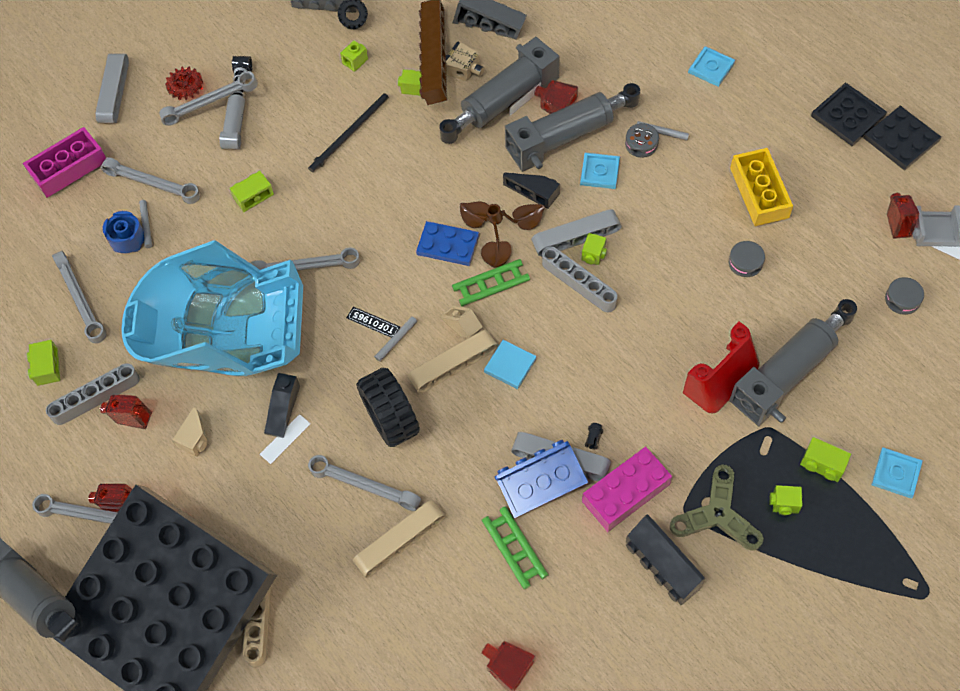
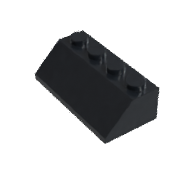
[626,514,705,605]

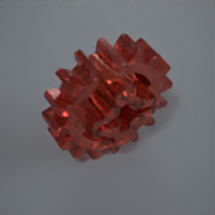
[165,66,204,100]

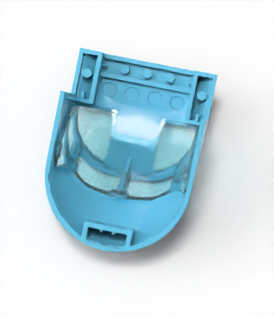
[122,240,303,376]

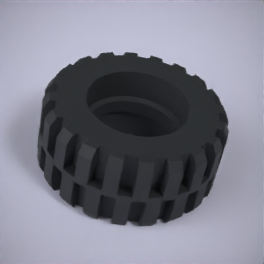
[356,368,420,447]

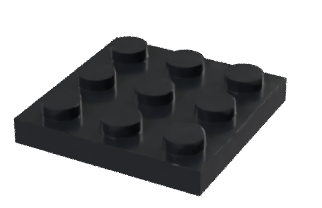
[811,82,887,146]
[864,105,941,171]

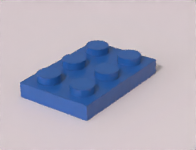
[416,221,479,266]

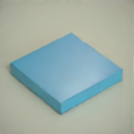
[688,46,735,87]
[580,153,620,189]
[484,340,536,389]
[871,447,922,499]

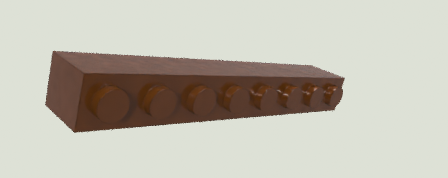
[419,0,447,106]

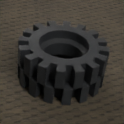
[338,0,368,29]

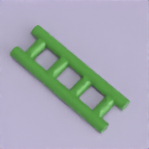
[452,259,530,307]
[482,506,548,590]

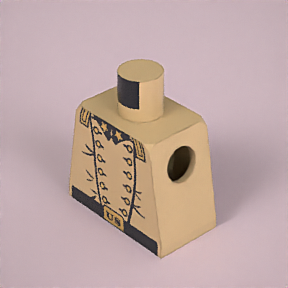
[446,41,484,81]

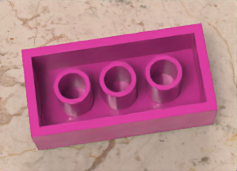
[23,127,106,198]
[582,446,672,532]

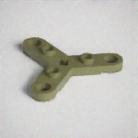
[670,465,763,551]

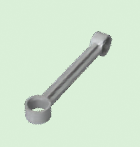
[159,71,258,126]
[101,157,200,204]
[251,248,360,270]
[52,251,106,343]
[308,455,421,511]
[32,494,117,524]

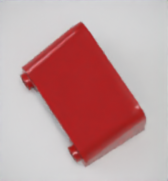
[683,321,760,414]

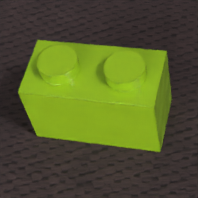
[229,171,274,212]
[27,340,60,386]
[800,437,851,482]

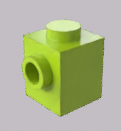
[340,40,368,72]
[398,69,422,96]
[581,233,607,265]
[770,485,802,515]

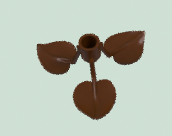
[460,201,544,268]

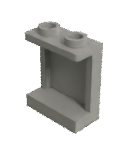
[910,205,960,247]

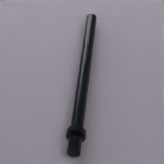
[308,93,389,172]

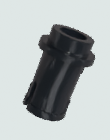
[585,423,603,449]

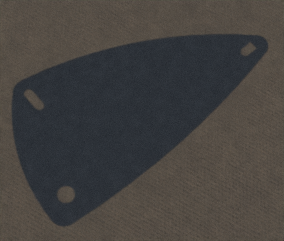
[683,427,930,600]

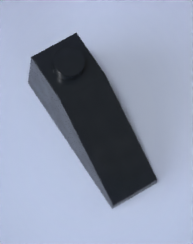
[503,172,560,209]
[264,373,300,438]

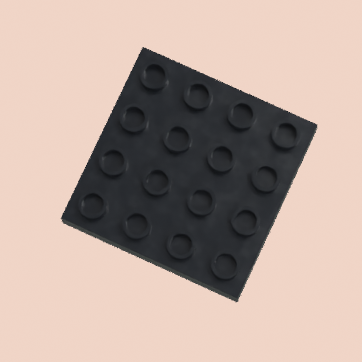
[53,484,277,691]

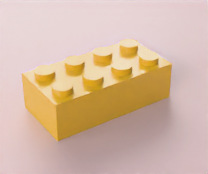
[730,148,793,226]

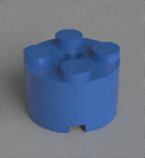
[102,211,144,253]

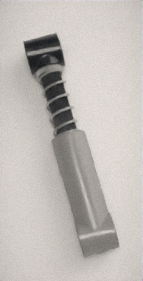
[220,56,252,149]

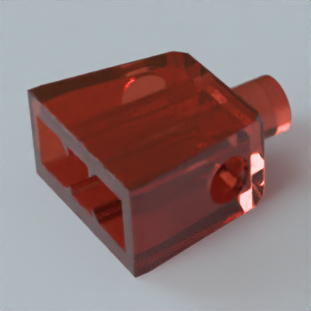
[534,80,578,114]
[887,193,920,239]
[100,395,152,430]
[88,484,132,513]
[481,641,536,691]

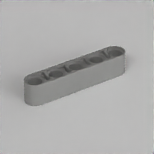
[96,54,129,123]
[531,209,622,257]
[542,246,617,312]
[46,363,140,425]
[511,432,611,481]

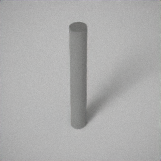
[637,121,689,140]
[139,200,152,248]
[374,316,417,362]

